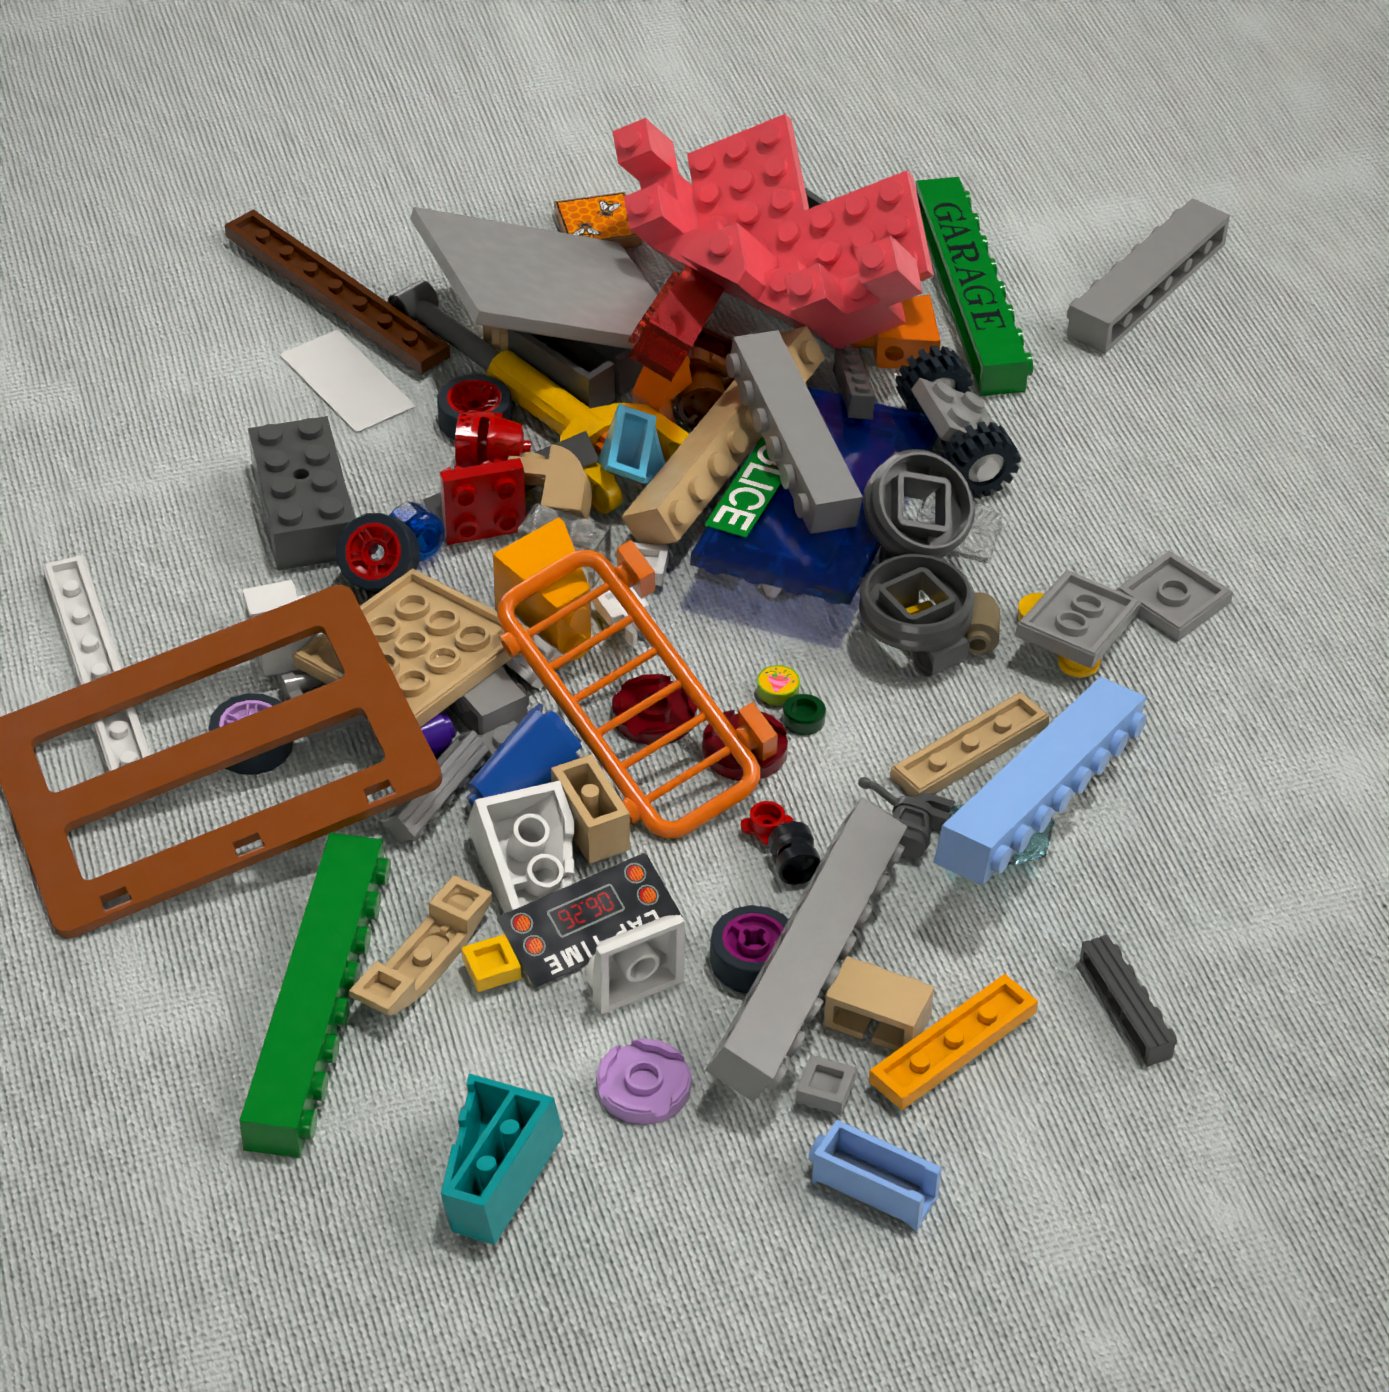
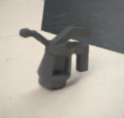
[858,777,955,859]

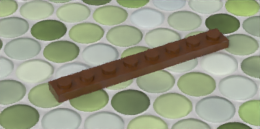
[225,209,450,374]

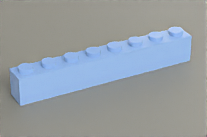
[933,676,1147,886]

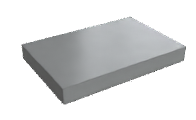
[1015,570,1142,669]

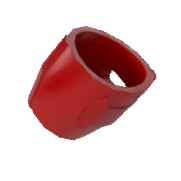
[455,411,531,468]

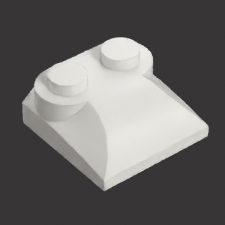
[584,915,685,1015]

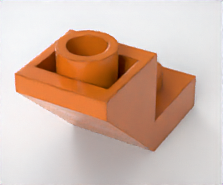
[632,337,692,423]

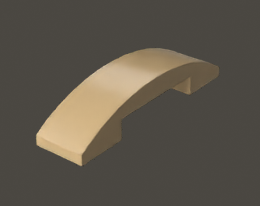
[349,875,492,1016]

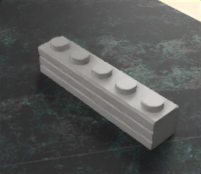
[382,730,489,843]

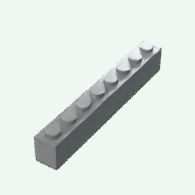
[705,797,907,1102]

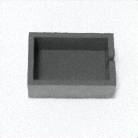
[508,330,645,408]

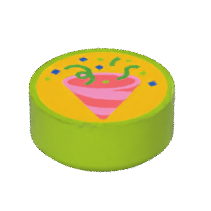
[757,665,800,706]

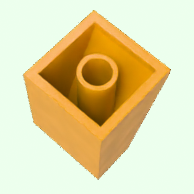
[493,517,591,669]

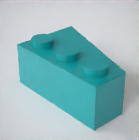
[440,1073,564,1245]

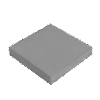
[1116,551,1233,642]

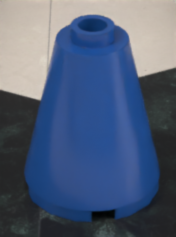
[466,703,582,807]

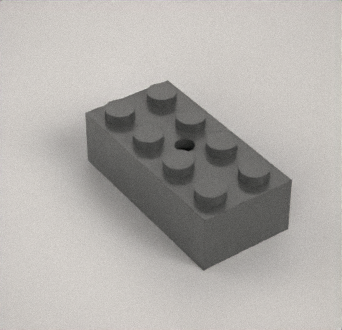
[248,416,355,571]

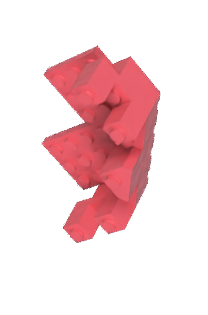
[613,114,934,349]

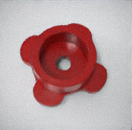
[741,801,794,846]

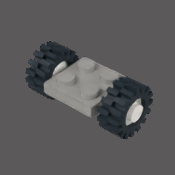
[895,346,1021,498]

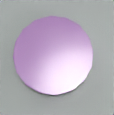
[596,1038,692,1125]

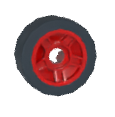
[437,374,512,441]
[336,513,420,594]

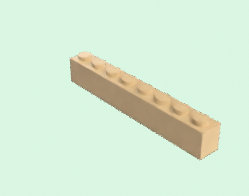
[621,326,825,545]

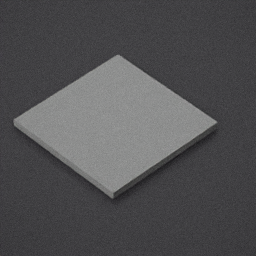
[410,207,694,352]

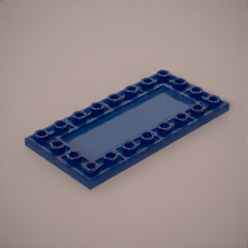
[690,387,939,605]

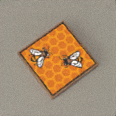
[554,192,642,248]

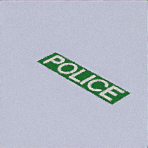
[704,436,781,538]

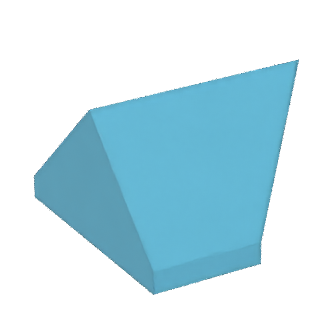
[597,404,665,484]

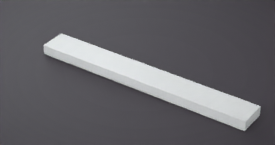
[42,555,151,772]

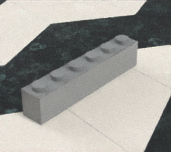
[1067,198,1230,354]
[726,330,863,534]

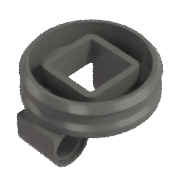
[863,449,975,564]
[859,554,975,677]

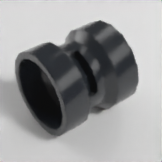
[768,821,821,885]

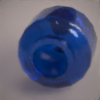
[388,502,445,561]

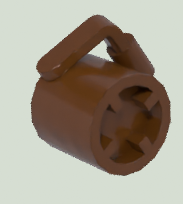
[674,347,735,426]

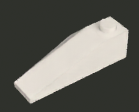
[467,781,574,914]

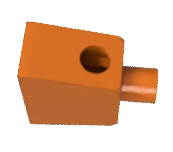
[850,295,941,369]

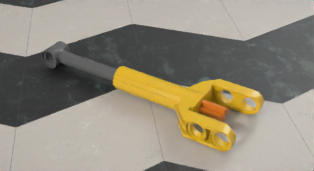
[388,280,689,514]

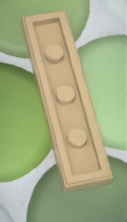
[890,691,1050,797]

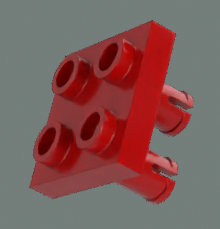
[440,458,527,545]

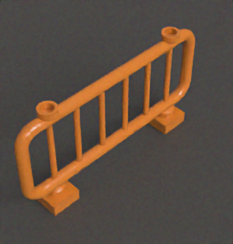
[497,540,778,839]

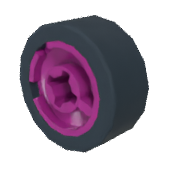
[710,905,788,993]

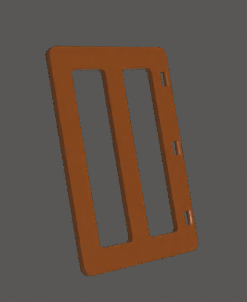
[0,585,443,938]

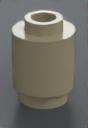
[964,592,1000,654]

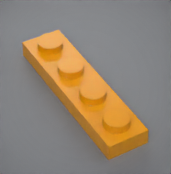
[868,974,1038,1111]

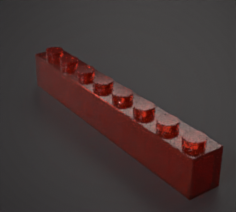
[628,265,725,381]

